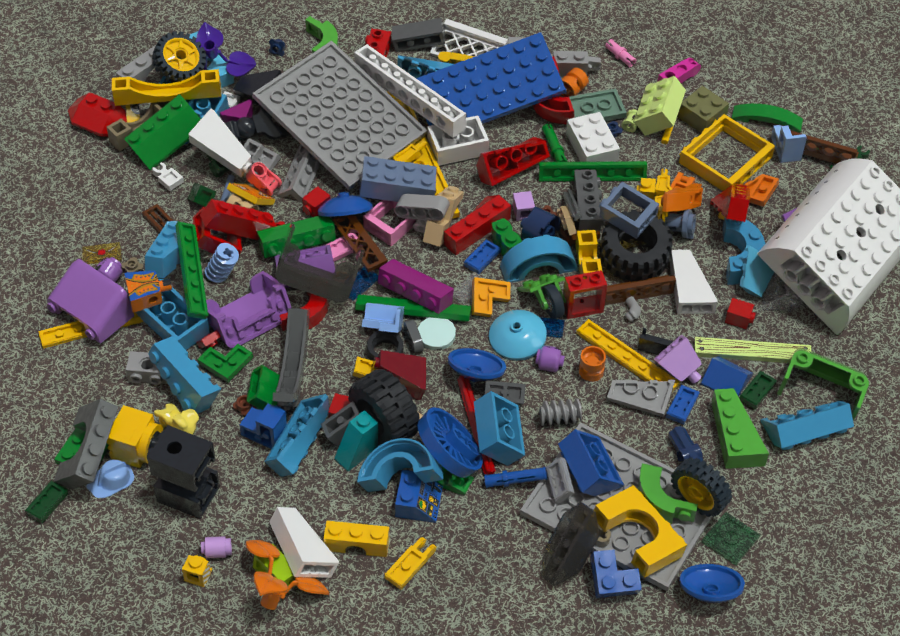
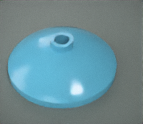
[489,310,547,360]

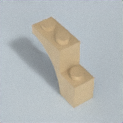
[423,186,464,247]

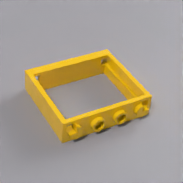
[679,114,775,191]

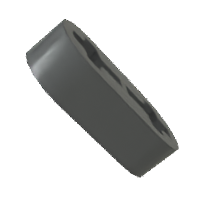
[404,319,424,353]

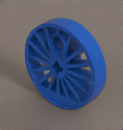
[418,407,483,478]

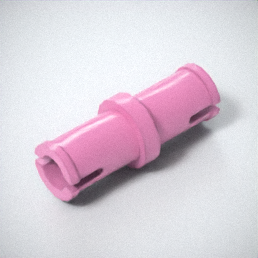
[605,39,637,68]

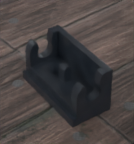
[638,328,678,355]

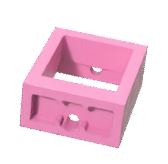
[363,200,416,246]

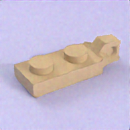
[557,205,577,235]

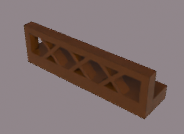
[790,130,859,164]
[331,214,388,272]
[596,275,676,305]

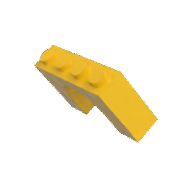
[591,485,687,578]

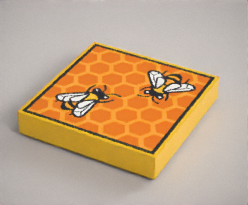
[227,183,276,205]

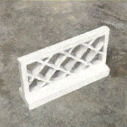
[430,19,508,57]

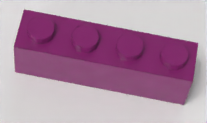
[378,259,454,314]

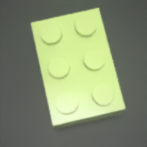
[634,76,686,135]

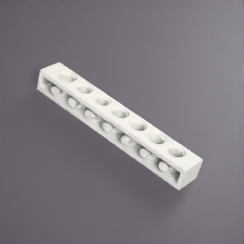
[354,44,466,138]

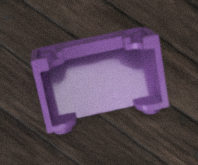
[47,259,134,344]
[206,271,292,348]

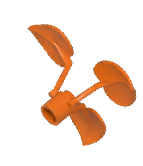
[245,540,330,610]

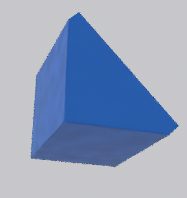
[701,356,753,397]

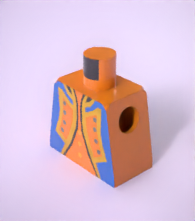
[124,271,172,313]

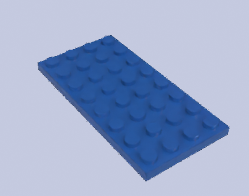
[416,32,566,126]

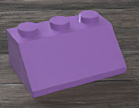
[275,244,336,288]

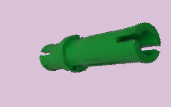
[542,124,568,162]

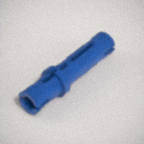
[484,467,547,488]

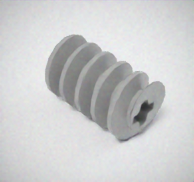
[539,398,582,426]

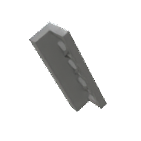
[278,144,320,202]

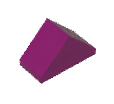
[220,99,254,123]

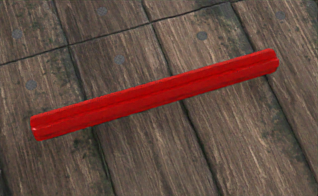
[457,375,496,475]

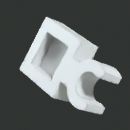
[152,162,184,191]

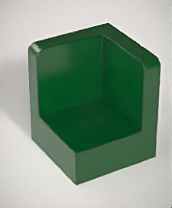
[187,182,216,207]

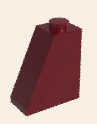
[373,350,426,400]

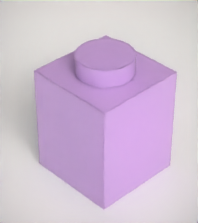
[512,191,535,221]

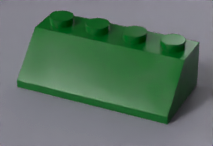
[124,94,201,170]

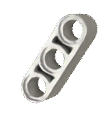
[394,194,450,221]

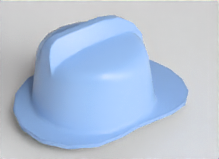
[86,459,134,498]

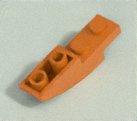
[661,183,703,212]

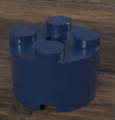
[520,206,561,240]

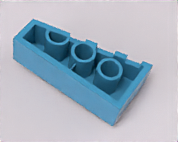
[145,221,201,279]

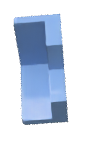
[771,125,807,163]
[362,303,404,333]

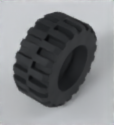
[599,210,673,282]
[348,369,420,446]

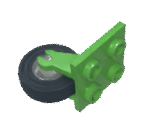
[517,274,566,319]

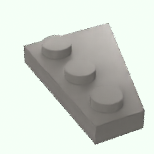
[607,380,675,417]

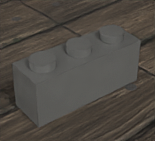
[392,18,445,52]

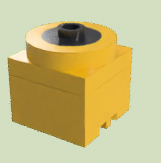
[107,405,163,468]

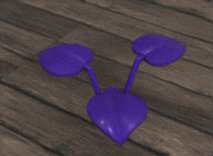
[195,22,256,77]

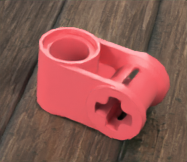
[246,162,282,197]

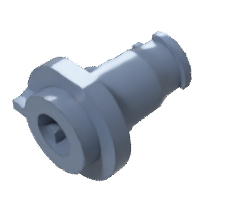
[657,209,696,239]

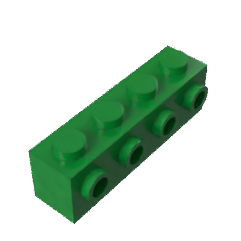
[257,216,336,258]

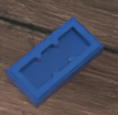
[464,239,501,275]
[666,385,700,425]

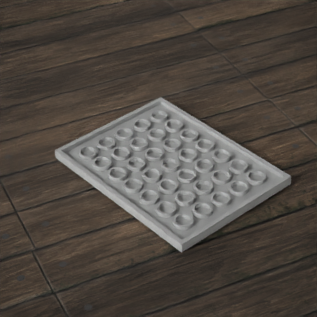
[252,41,428,190]
[520,422,712,591]

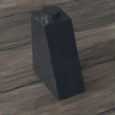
[233,70,282,106]

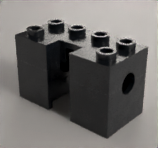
[147,425,220,519]

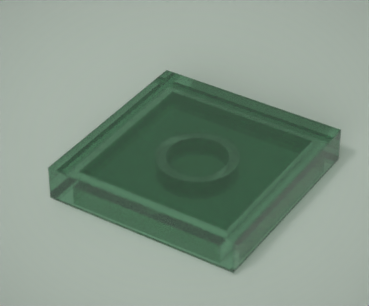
[702,512,760,566]

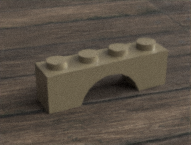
[107,101,170,151]

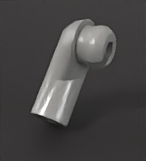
[625,296,641,322]

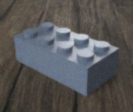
[359,156,437,202]

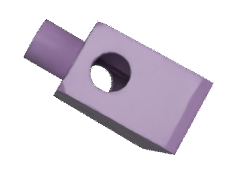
[654,335,702,384]

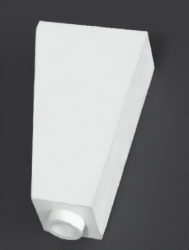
[188,109,252,177]
[669,249,717,314]
[269,507,339,578]

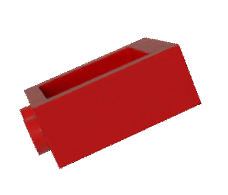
[193,207,242,254]
[563,270,607,319]

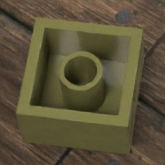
[678,86,729,133]

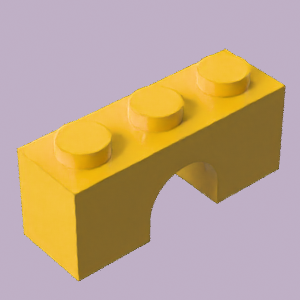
[575,230,602,279]
[323,521,390,557]

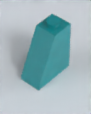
[335,410,378,472]

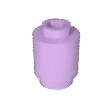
[201,536,232,558]

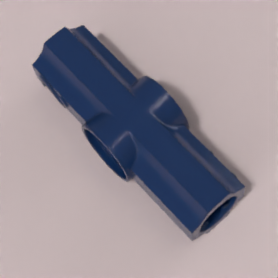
[668,426,703,464]

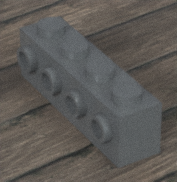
[573,170,605,232]

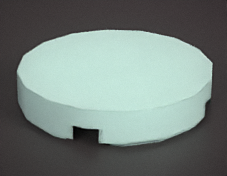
[418,317,456,350]

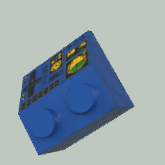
[395,470,443,523]

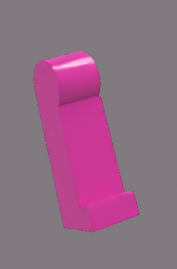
[657,57,701,83]

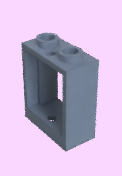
[599,182,659,239]

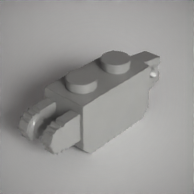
[551,51,601,77]

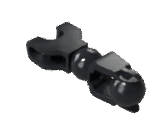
[225,107,290,140]

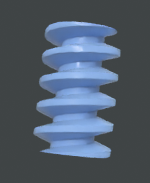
[205,243,239,283]

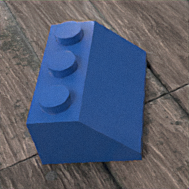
[558,429,624,496]

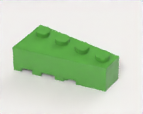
[711,388,769,469]

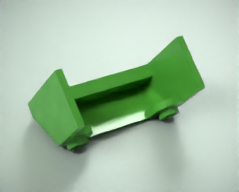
[777,348,869,421]

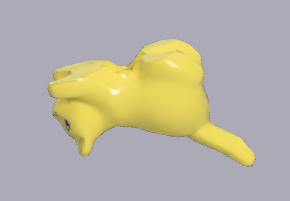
[154,404,199,434]

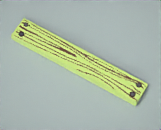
[694,337,811,363]

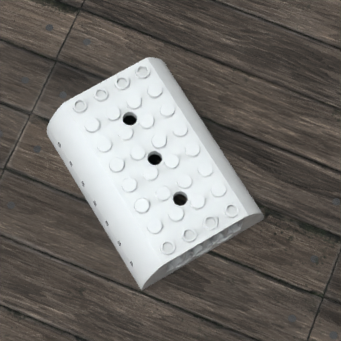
[757,159,900,335]

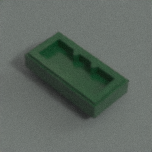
[739,371,777,410]
[25,480,69,524]

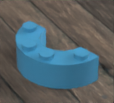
[722,217,765,285]
[500,235,578,283]
[357,438,443,492]

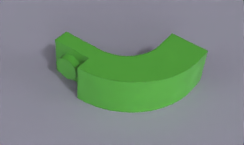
[305,16,338,53]
[638,463,698,524]

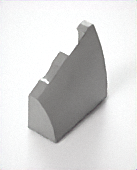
[243,138,281,175]

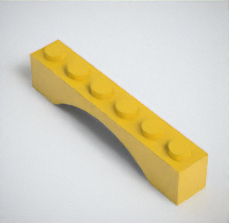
[112,69,222,106]

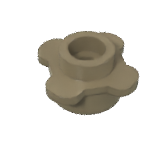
[121,257,144,272]

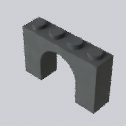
[54,399,118,489]

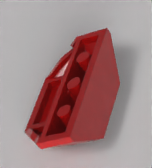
[68,92,127,136]

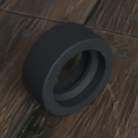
[367,331,403,361]

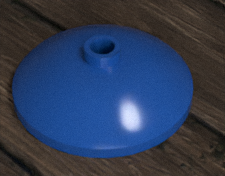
[318,192,373,217]
[448,348,506,382]
[680,564,745,603]

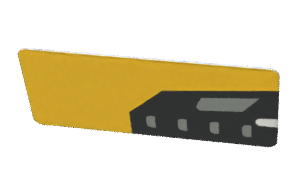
[125,104,140,123]

